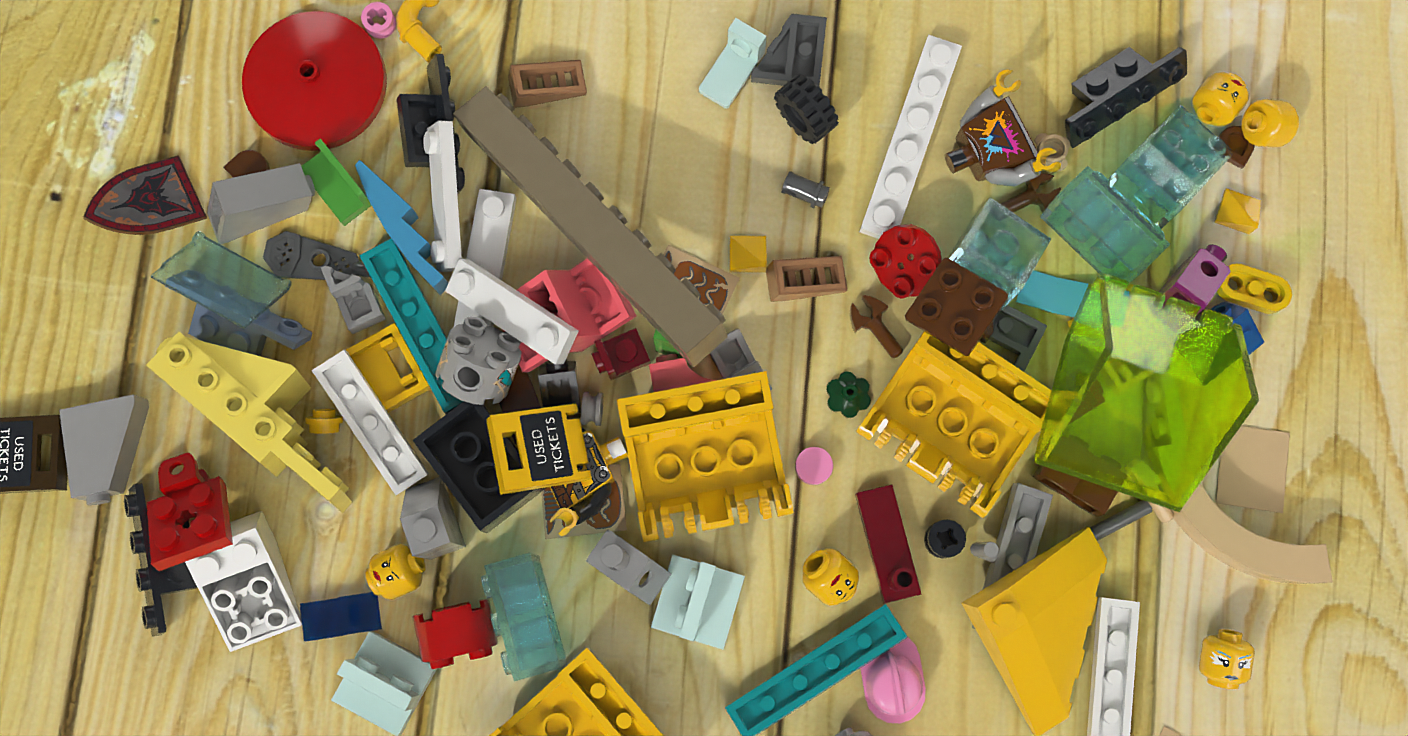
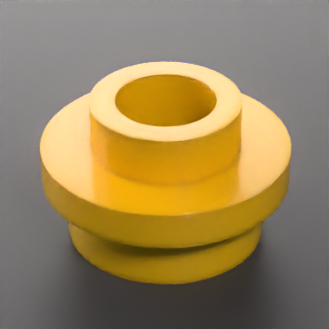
[305,408,343,434]

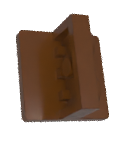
[905,258,1008,356]

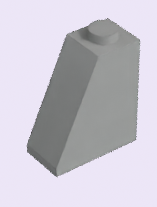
[207,163,315,245]
[59,394,149,505]
[400,477,466,560]

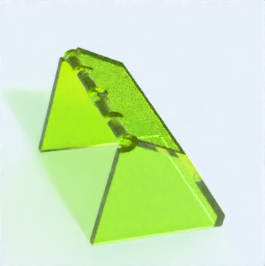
[1035,273,1259,512]

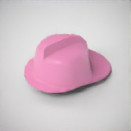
[860,636,925,724]

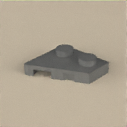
[751,14,827,87]

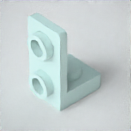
[699,18,767,109]

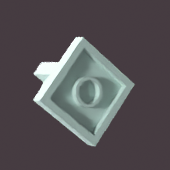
[651,554,745,650]
[331,631,437,736]

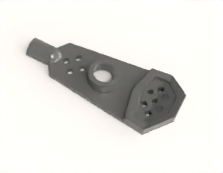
[263,231,371,280]

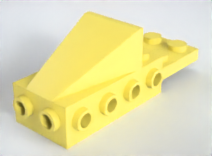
[146,332,352,513]

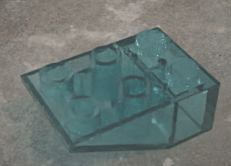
[1105,105,1234,231]

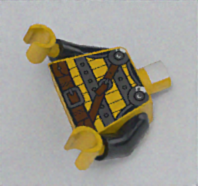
[516,426,628,536]

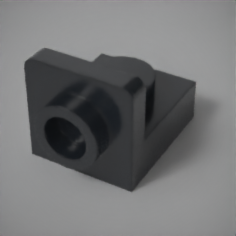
[538,358,581,414]

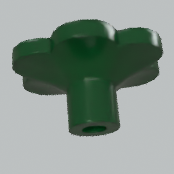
[826,372,871,418]

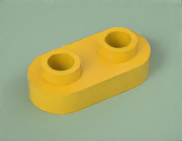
[1217,263,1292,314]

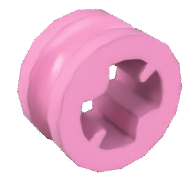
[361,2,397,39]

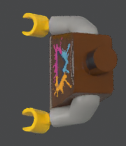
[945,69,1061,187]

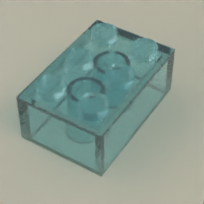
[1040,166,1170,290]
[481,553,568,681]

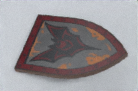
[83,155,207,235]

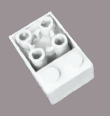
[185,511,303,652]

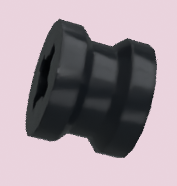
[924,519,966,559]

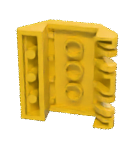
[856,332,1064,518]
[617,371,794,543]
[489,647,664,736]

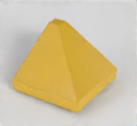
[1214,188,1261,234]
[730,236,767,273]

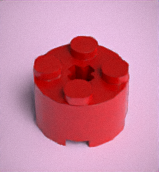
[412,598,498,669]

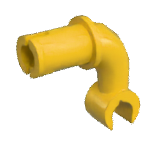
[396,0,442,63]

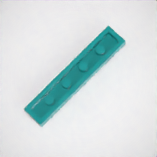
[359,239,464,414]
[725,604,907,736]

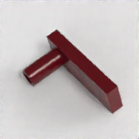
[855,484,922,604]

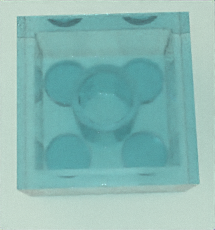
[948,197,1051,310]

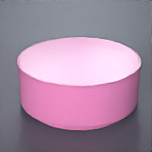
[795,447,833,485]

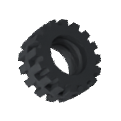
[774,74,839,144]

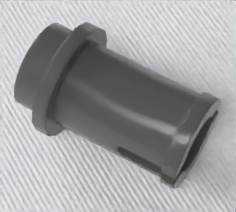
[781,171,830,209]

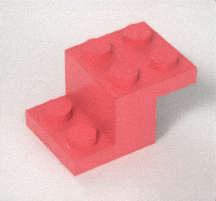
[502,259,637,372]

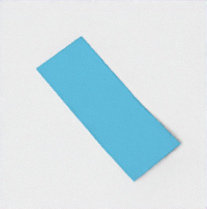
[1016,268,1129,327]

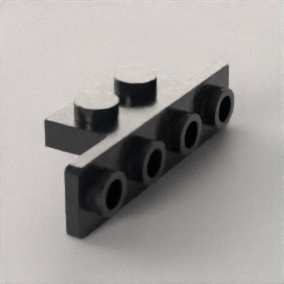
[1065,47,1187,148]
[396,54,465,195]
[124,483,198,637]

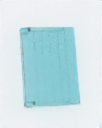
[151,231,292,329]

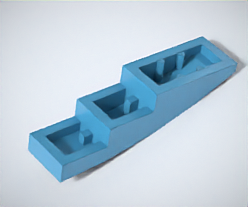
[355,160,448,295]

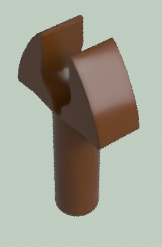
[994,173,1061,219]
[850,295,903,359]

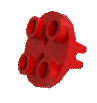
[869,224,942,299]

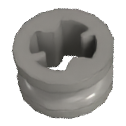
[581,392,603,426]

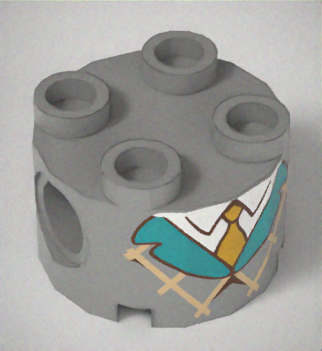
[435,317,521,405]

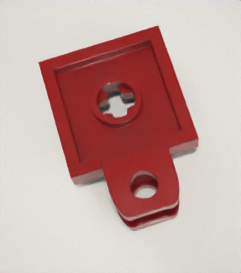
[147,452,233,571]

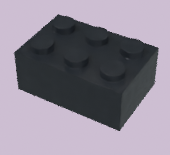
[413,401,547,533]

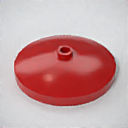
[242,11,387,151]

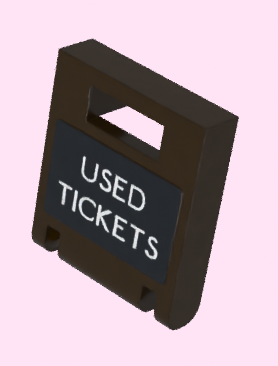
[0,415,68,494]

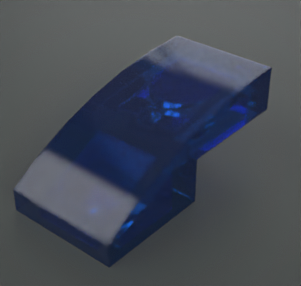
[300,592,382,642]

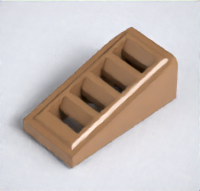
[508,60,587,108]
[766,256,847,302]

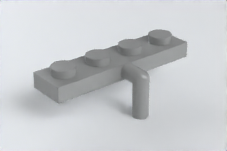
[970,483,1053,629]

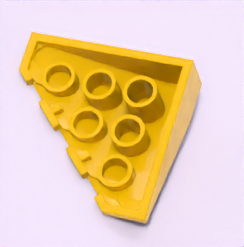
[961,526,1107,736]

